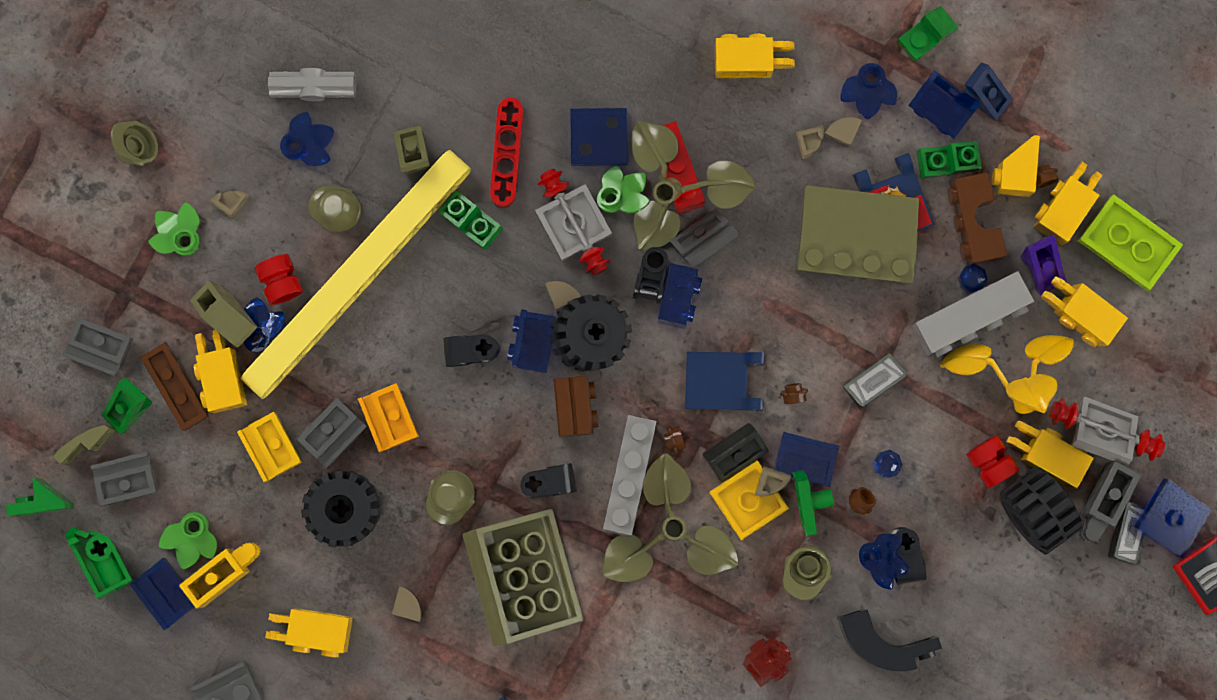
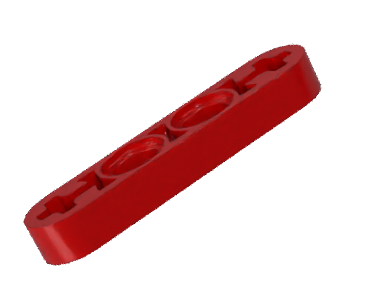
[490,97,523,208]

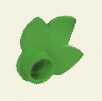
[597,166,649,213]
[149,203,200,256]
[159,512,217,569]

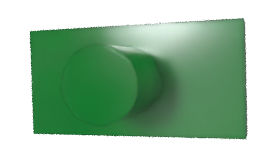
[792,470,834,536]

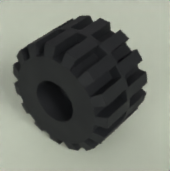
[549,294,632,371]
[999,467,1083,555]
[301,470,381,547]

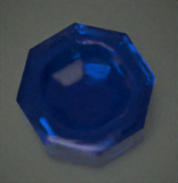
[958,264,988,293]
[873,450,903,479]

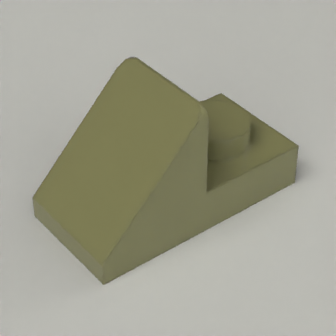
[394,125,432,175]

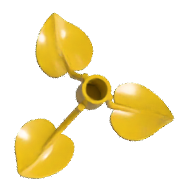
[940,335,1074,414]

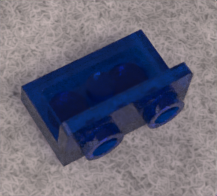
[507,309,556,374]

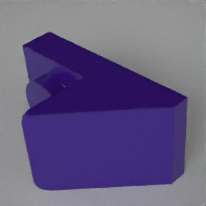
[1020,235,1067,295]

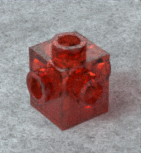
[743,636,792,687]

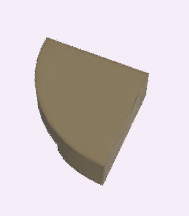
[824,117,862,147]
[795,125,824,161]
[209,190,250,219]
[545,281,581,311]
[755,466,791,496]
[392,586,422,622]

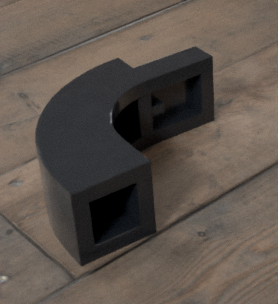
[837,609,942,671]

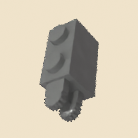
[1079,461,1141,542]

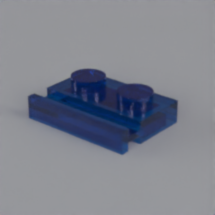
[774,432,840,487]
[129,558,195,630]

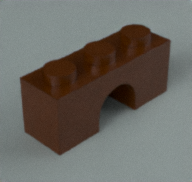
[947,172,1007,267]

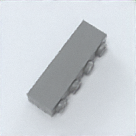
[912,271,1034,357]
[603,415,657,537]

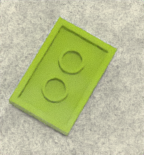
[1078,194,1183,292]

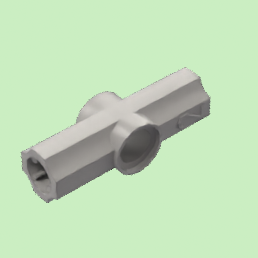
[268,68,357,102]

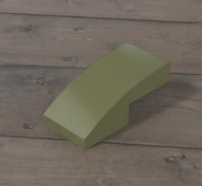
[52,425,116,465]

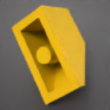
[992,135,1040,197]

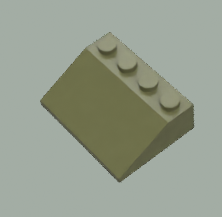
[795,185,919,283]
[462,509,583,647]

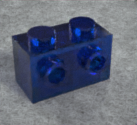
[908,70,981,139]
[657,263,702,329]

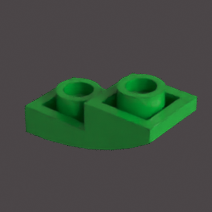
[916,141,982,179]
[438,190,503,251]

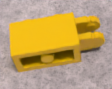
[715,33,795,78]
[1033,161,1102,246]
[1041,276,1128,347]
[194,330,248,414]
[1006,421,1094,489]
[179,542,261,609]
[265,608,353,657]

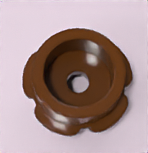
[1036,164,1059,189]
[780,383,808,404]
[664,426,686,454]
[849,487,876,515]

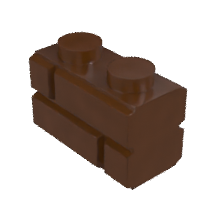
[553,375,599,438]

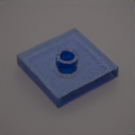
[1134,478,1213,559]

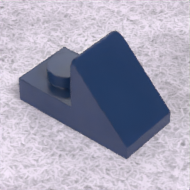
[962,62,1013,121]

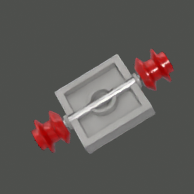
[535,169,612,276]
[1048,397,1166,466]

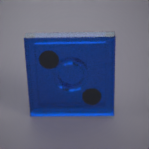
[570,108,628,166]

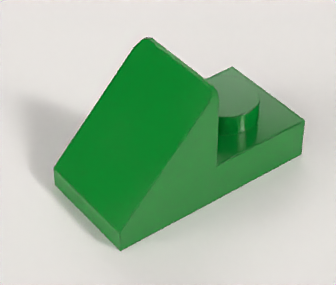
[897,6,959,63]
[101,378,152,435]
[6,478,73,517]

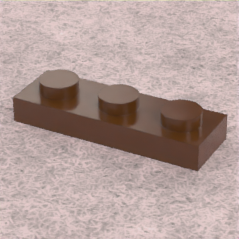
[140,342,210,431]

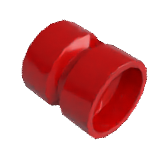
[254,254,304,306]
[965,434,1019,489]

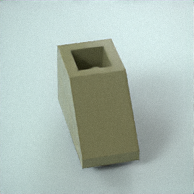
[190,280,257,347]

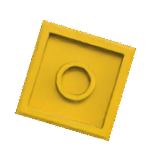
[709,461,789,540]

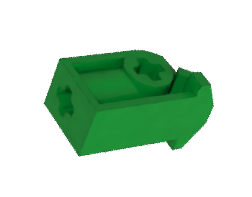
[65,527,134,600]

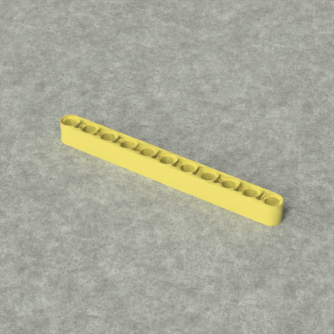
[241,150,471,399]

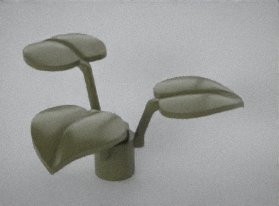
[632,121,755,250]
[602,454,738,582]

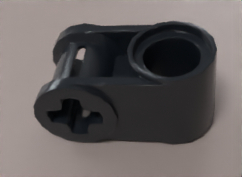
[633,247,668,304]
[443,335,500,367]
[520,463,577,498]
[889,527,927,585]

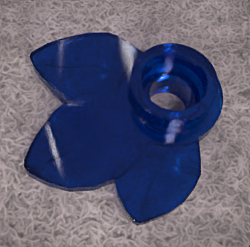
[840,63,897,120]
[280,112,334,167]
[243,297,285,353]
[859,533,911,590]

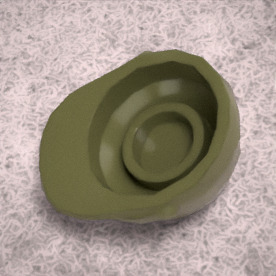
[111,121,158,166]
[308,185,362,233]
[426,470,475,525]
[782,545,832,600]

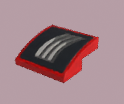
[1172,535,1217,616]

